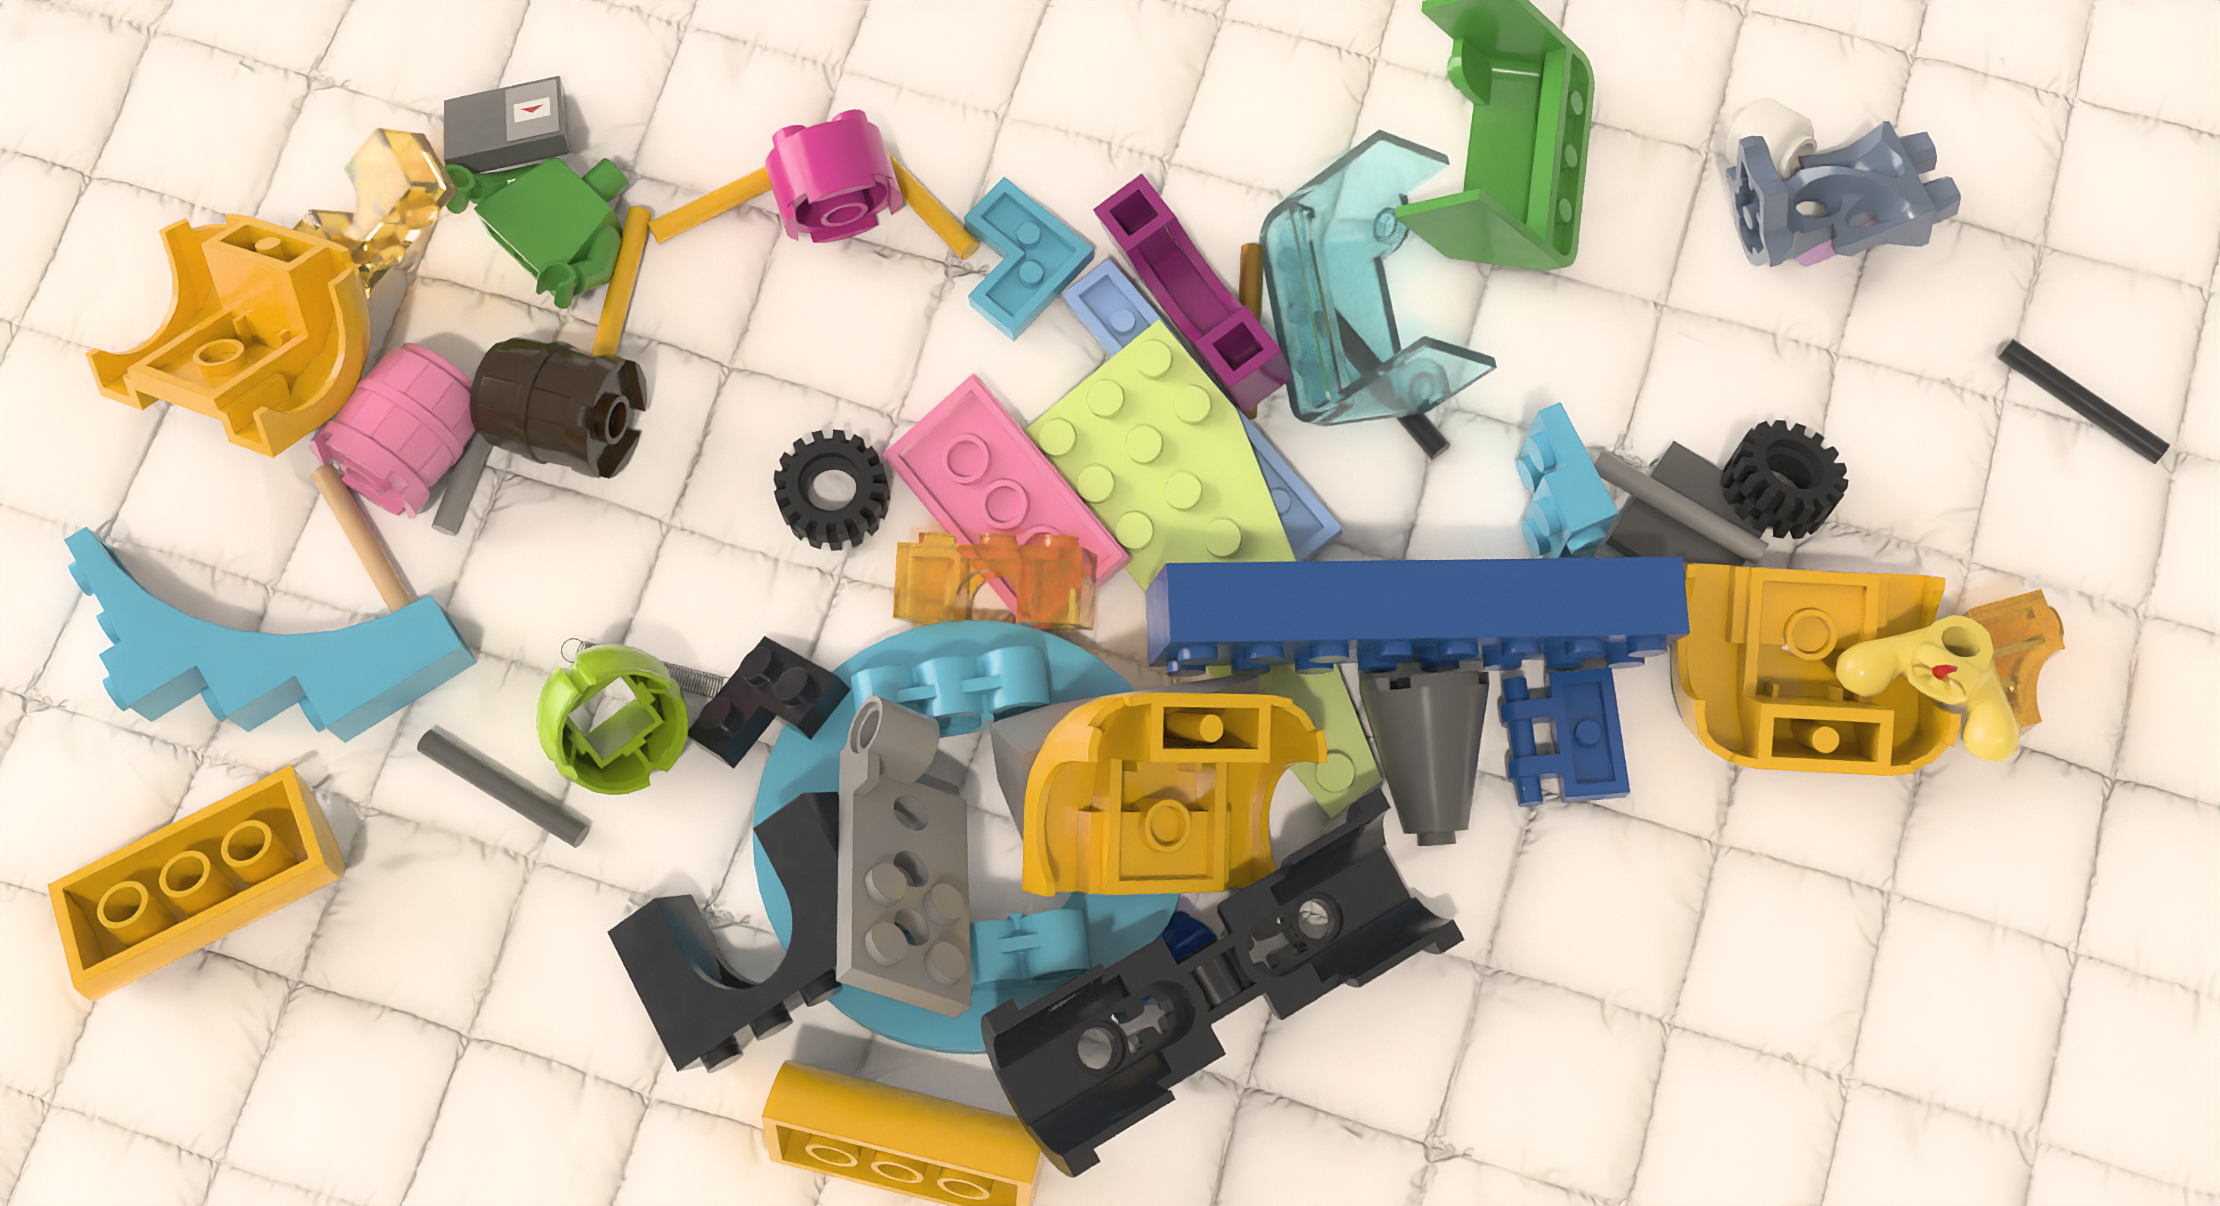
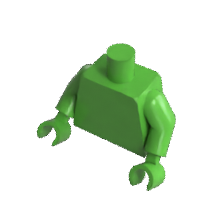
[433,157,629,309]

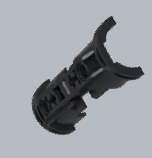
[981,788,1465,1178]

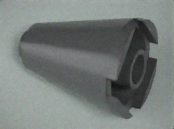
[1359,671,1490,846]

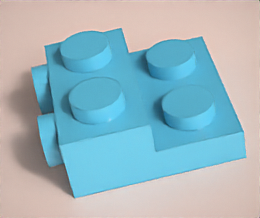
[1517,402,1619,558]

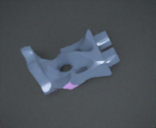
[1726,121,1961,267]

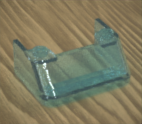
[1259,129,1497,427]

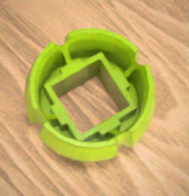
[536,644,689,795]

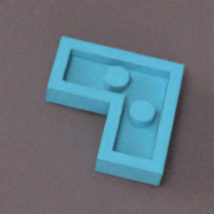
[964,177,1094,342]

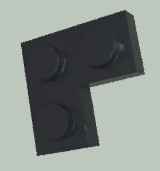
[687,636,851,769]

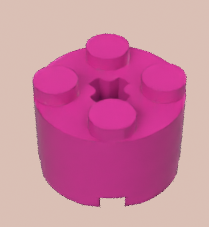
[765,109,903,243]

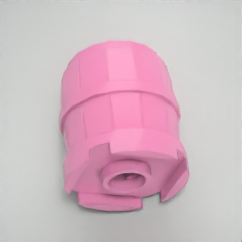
[310,343,476,519]

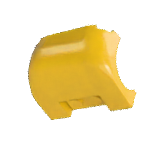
[85,213,371,458]
[1671,562,1961,776]
[1022,692,1327,897]

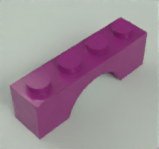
[1092,173,1294,414]

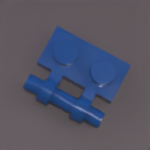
[1498,668,1630,807]

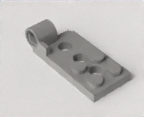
[836,695,972,1019]

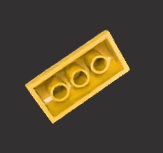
[47,765,345,1001]
[761,1060,1045,1206]

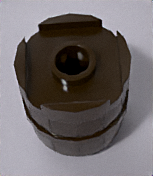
[469,337,647,479]

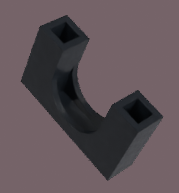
[607,791,909,1074]

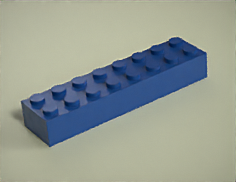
[1145,557,1690,677]

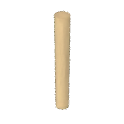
[311,464,414,613]

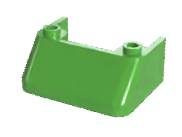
[1395,0,1595,271]

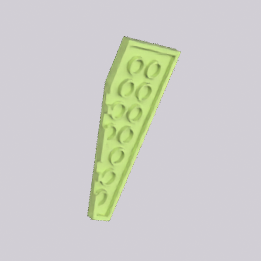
[1024,319,1382,821]

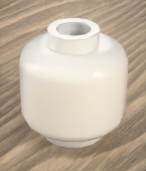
[1724,97,1817,181]

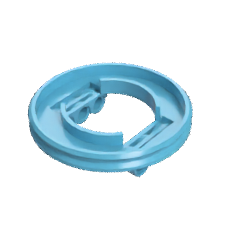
[752,620,1181,1055]

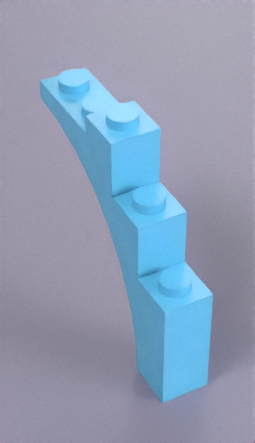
[64,526,477,743]

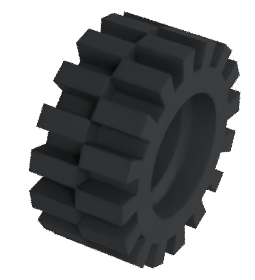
[1721,420,1849,539]
[773,429,890,551]

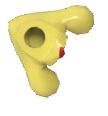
[1836,615,2019,762]

